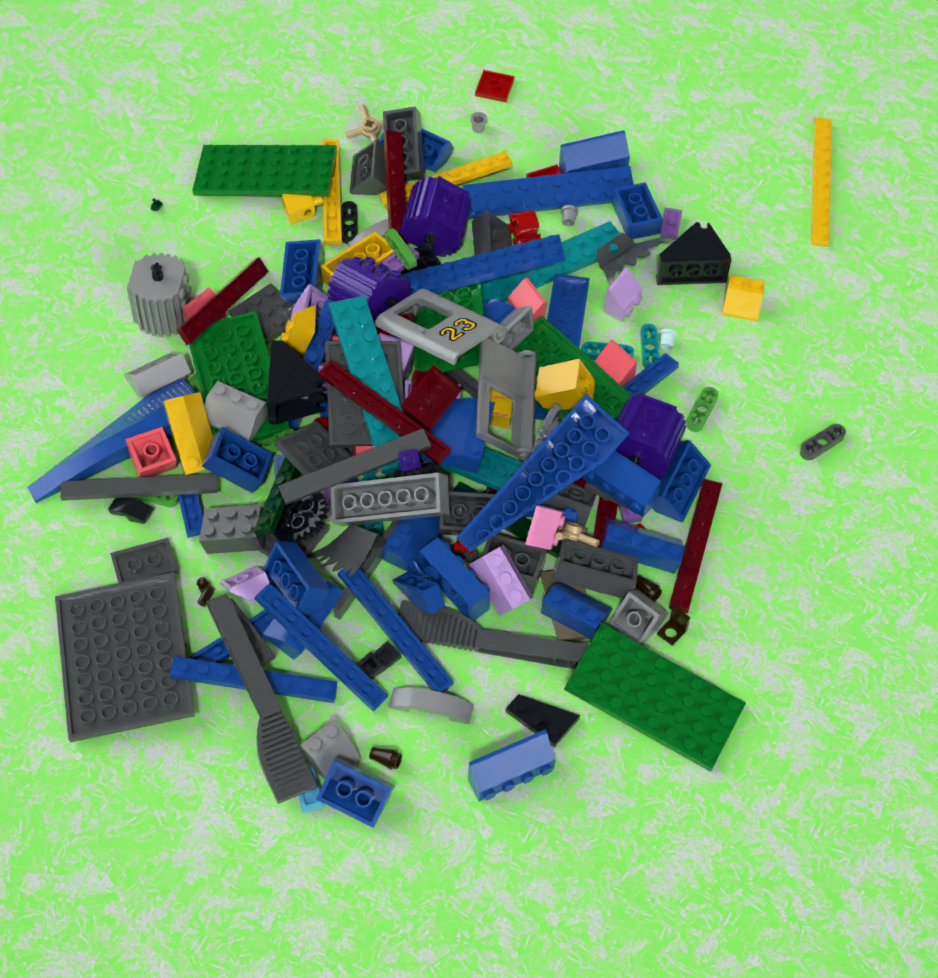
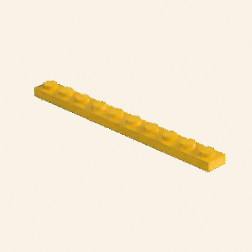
[811,118,832,247]

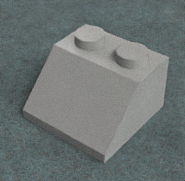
[608,590,669,644]
[300,719,361,780]

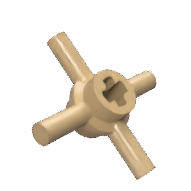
[345,104,384,142]
[555,521,599,547]

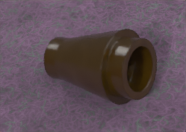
[635,575,662,602]
[369,747,402,770]

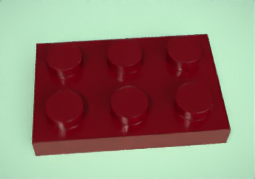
[400,365,462,431]

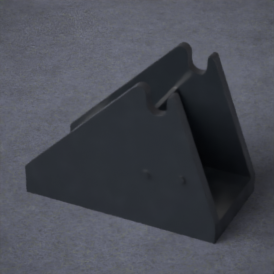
[656,222,732,285]
[267,340,325,424]

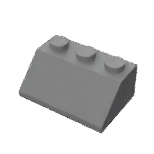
[489,305,534,350]
[124,352,191,398]
[204,381,268,442]

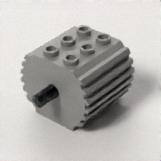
[127,253,193,337]

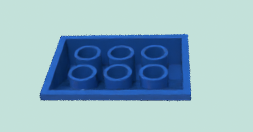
[422,398,495,474]

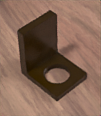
[657,606,690,646]

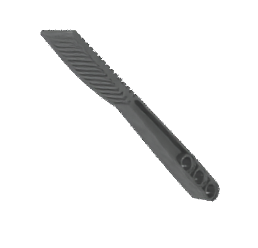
[207,594,318,804]
[398,601,589,669]

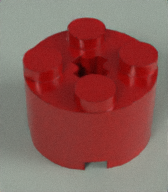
[508,210,541,245]

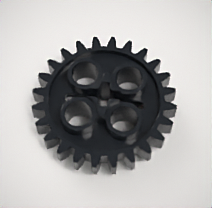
[273,492,329,544]

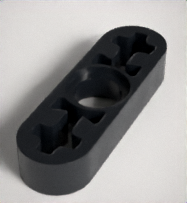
[341,201,357,244]

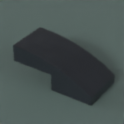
[108,497,154,524]
[356,641,402,679]

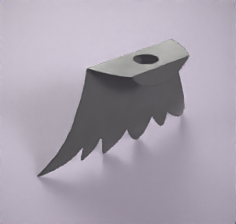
[597,232,677,285]
[308,524,386,577]

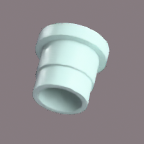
[659,329,677,351]

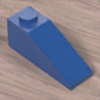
[392,571,445,614]

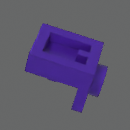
[397,449,421,472]

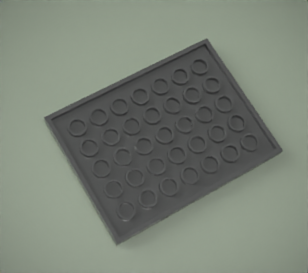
[55,572,195,743]

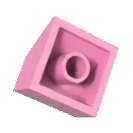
[525,505,566,550]

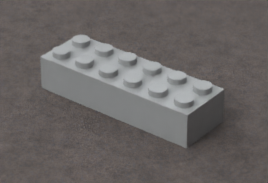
[331,473,450,526]

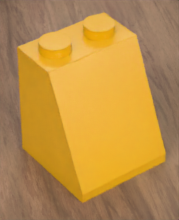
[534,359,595,410]

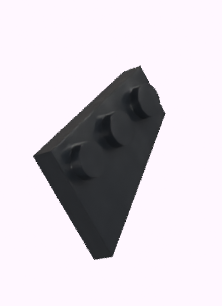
[506,694,580,748]

